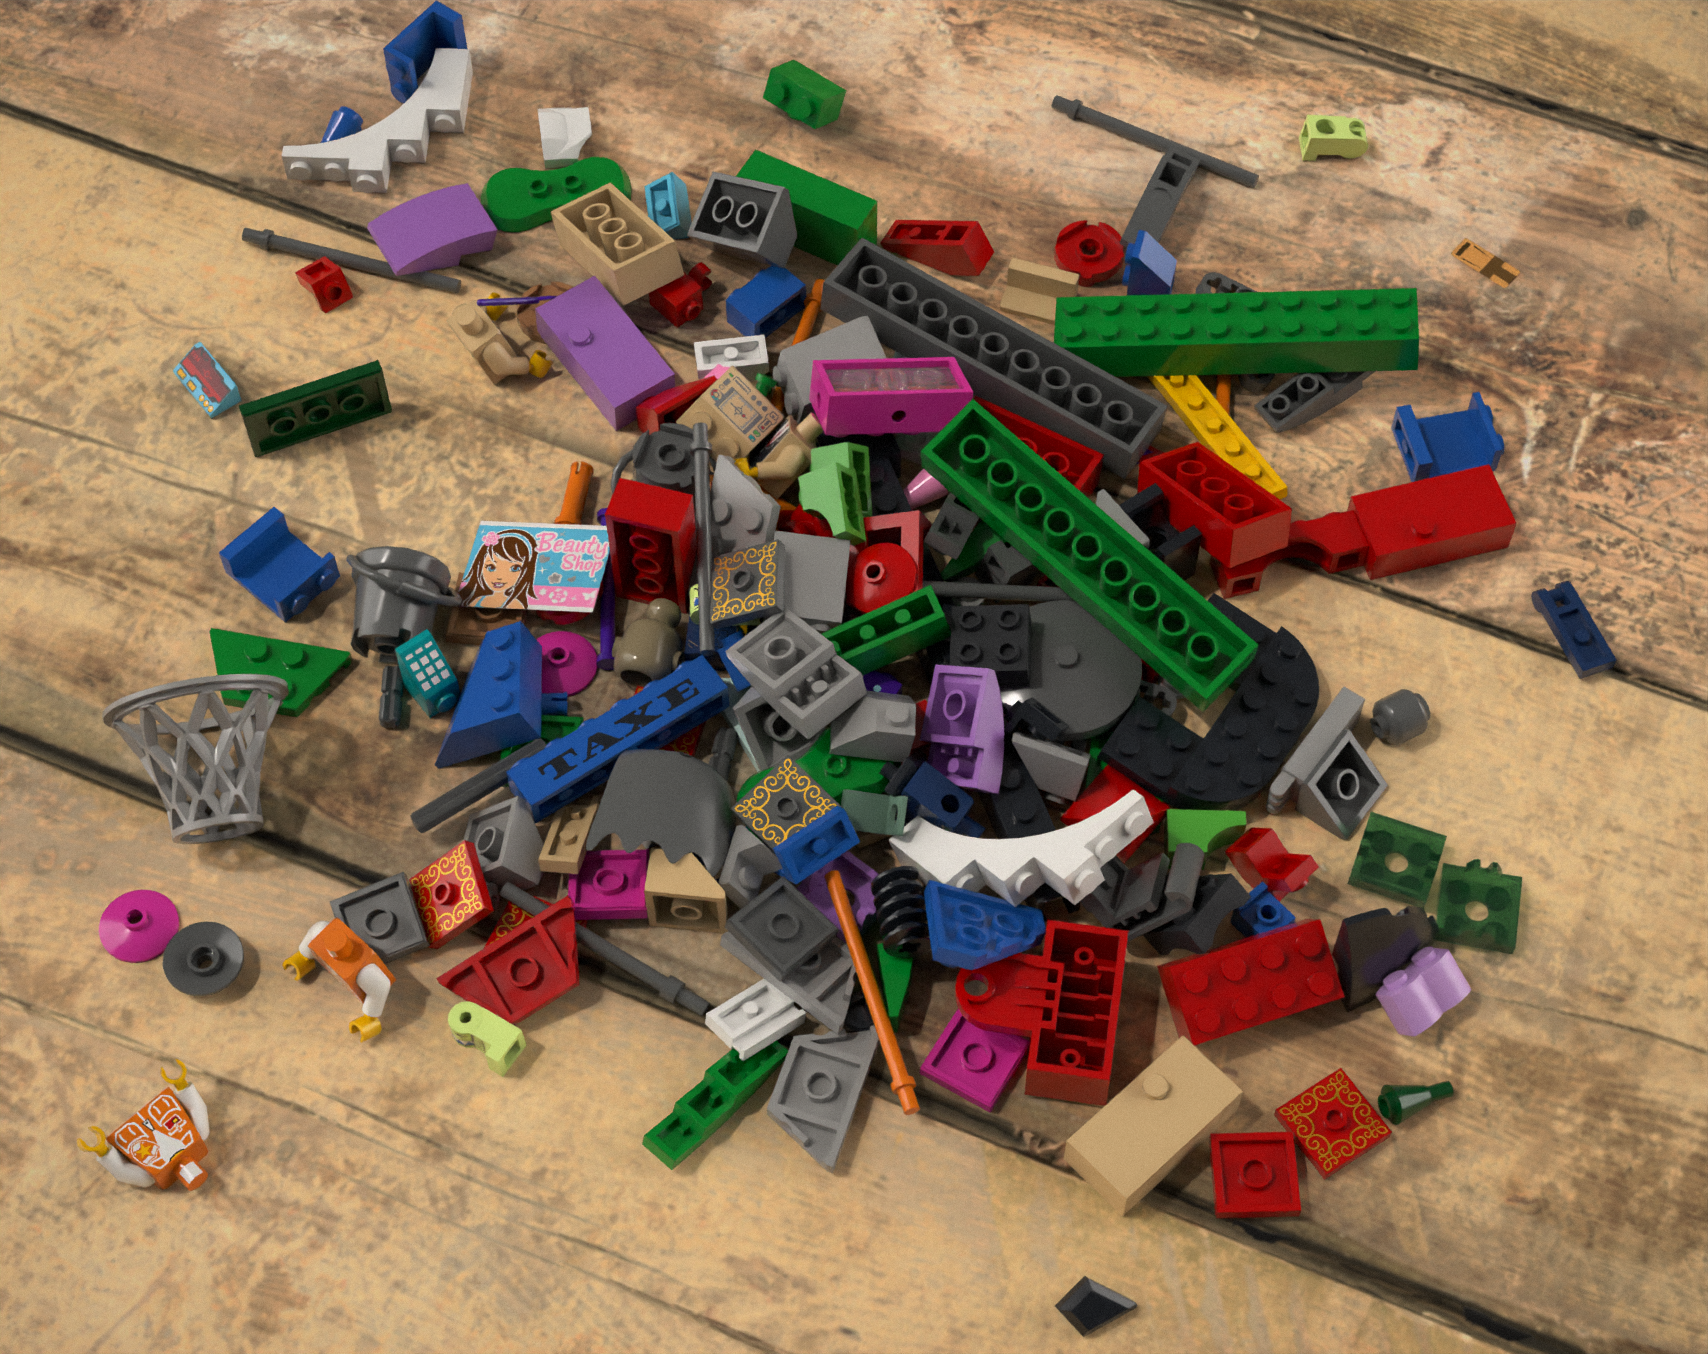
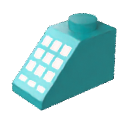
[395,629,460,718]

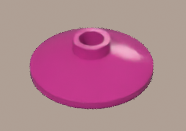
[536,631,597,697]
[99,890,179,963]

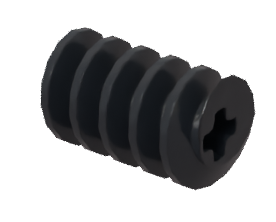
[870,866,931,958]

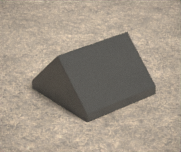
[1295,729,1388,840]

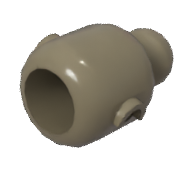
[612,598,684,689]

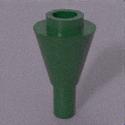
[1378,1081,1454,1125]

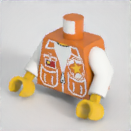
[282,917,397,1043]
[77,1059,210,1191]

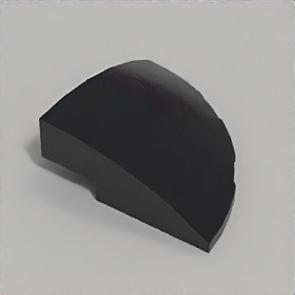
[1332,906,1439,1013]

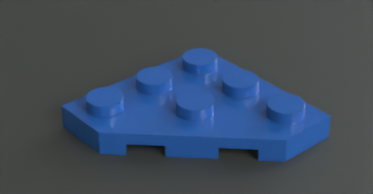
[924,880,1046,970]

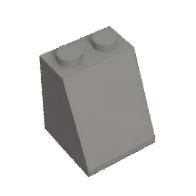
[773,316,886,424]
[763,531,851,634]

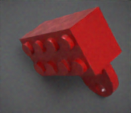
[955,920,1129,1106]

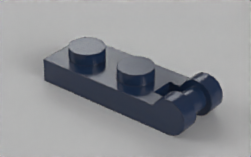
[1531,581,1617,679]

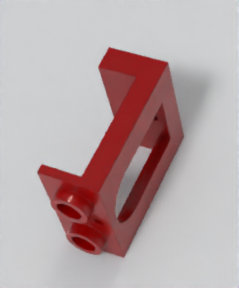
[846,510,932,616]

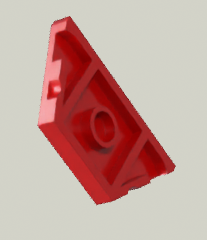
[436,895,580,1026]

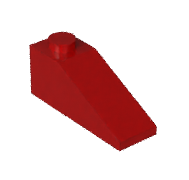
[880,220,994,276]

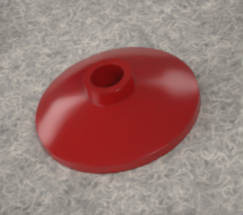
[845,543,917,614]

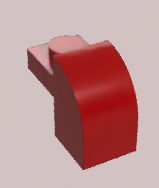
[1224,827,1319,902]

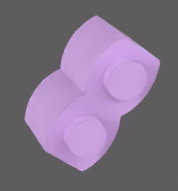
[1376,947,1471,1036]

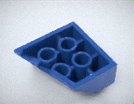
[435,621,542,769]

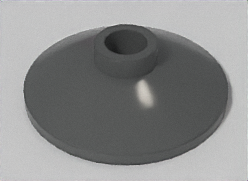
[163,921,244,996]

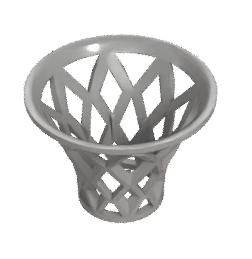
[102,674,289,844]

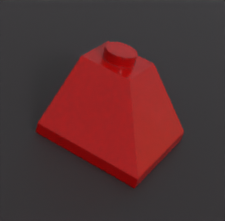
[636,375,718,435]
[1061,765,1171,864]

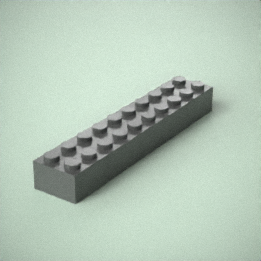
[820,238,1168,479]

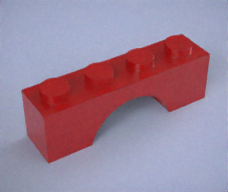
[1209,510,1369,599]

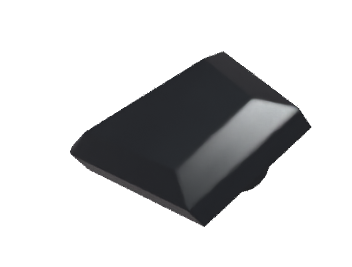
[879,750,926,797]
[1055,1276,1138,1337]

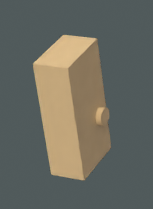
[551,183,684,306]
[1064,1036,1243,1217]

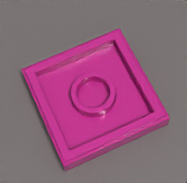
[568,849,650,920]
[920,1008,1030,1113]

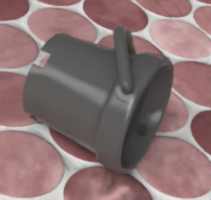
[610,423,717,525]
[346,546,462,665]

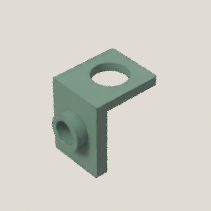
[841,789,908,836]

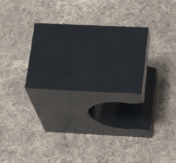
[1119,483,1202,581]

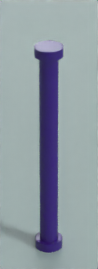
[596,508,615,670]

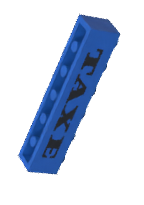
[506,655,730,824]

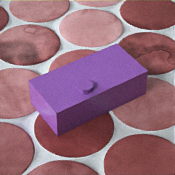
[535,276,675,431]

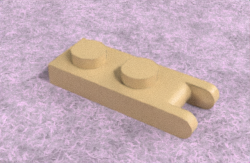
[538,795,602,874]

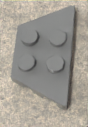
[687,455,781,596]
[720,931,857,1034]
[767,1026,880,1173]

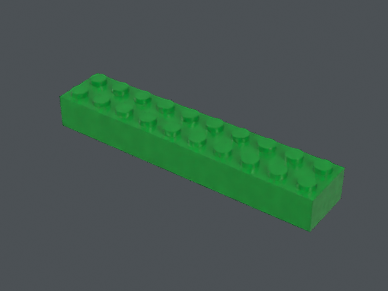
[1054,288,1419,377]
[921,399,1258,712]

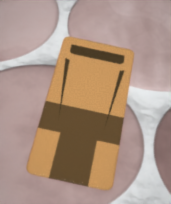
[1451,238,1520,288]

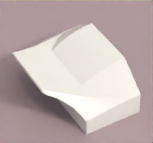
[538,107,592,169]
[694,335,769,382]

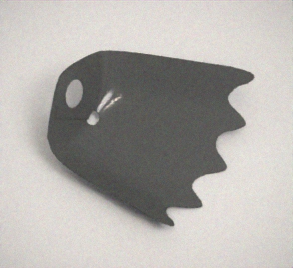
[586,749,736,877]

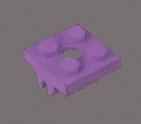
[796,850,879,944]

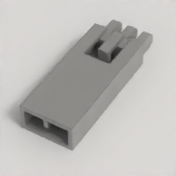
[1266,687,1365,814]

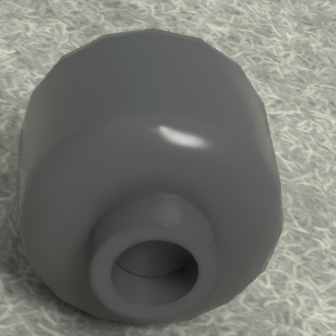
[1370,689,1430,745]

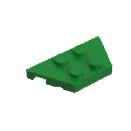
[209,628,352,717]

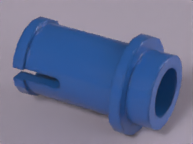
[541,692,568,716]

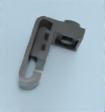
[1081,843,1204,942]

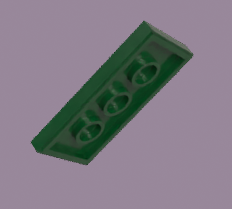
[239,360,392,457]

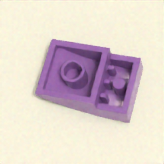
[367,183,497,276]
[920,664,1004,794]

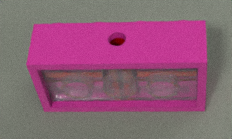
[809,357,973,437]

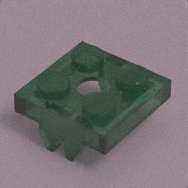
[1347,812,1447,909]
[1435,859,1523,954]

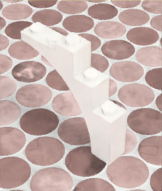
[282,48,473,193]
[889,790,1154,907]

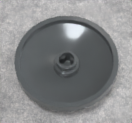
[998,600,1142,741]

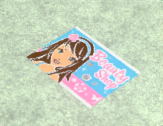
[458,521,610,613]

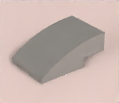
[726,606,867,739]

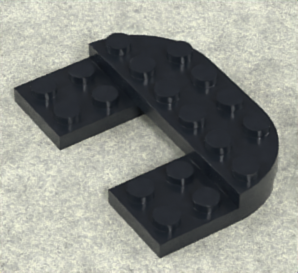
[1097,592,1319,811]

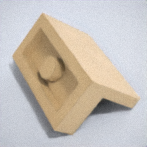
[999,257,1079,325]

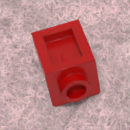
[295,256,353,313]

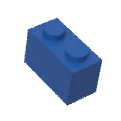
[726,266,806,338]

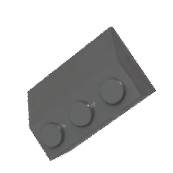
[687,172,797,269]

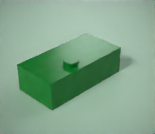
[736,149,878,266]

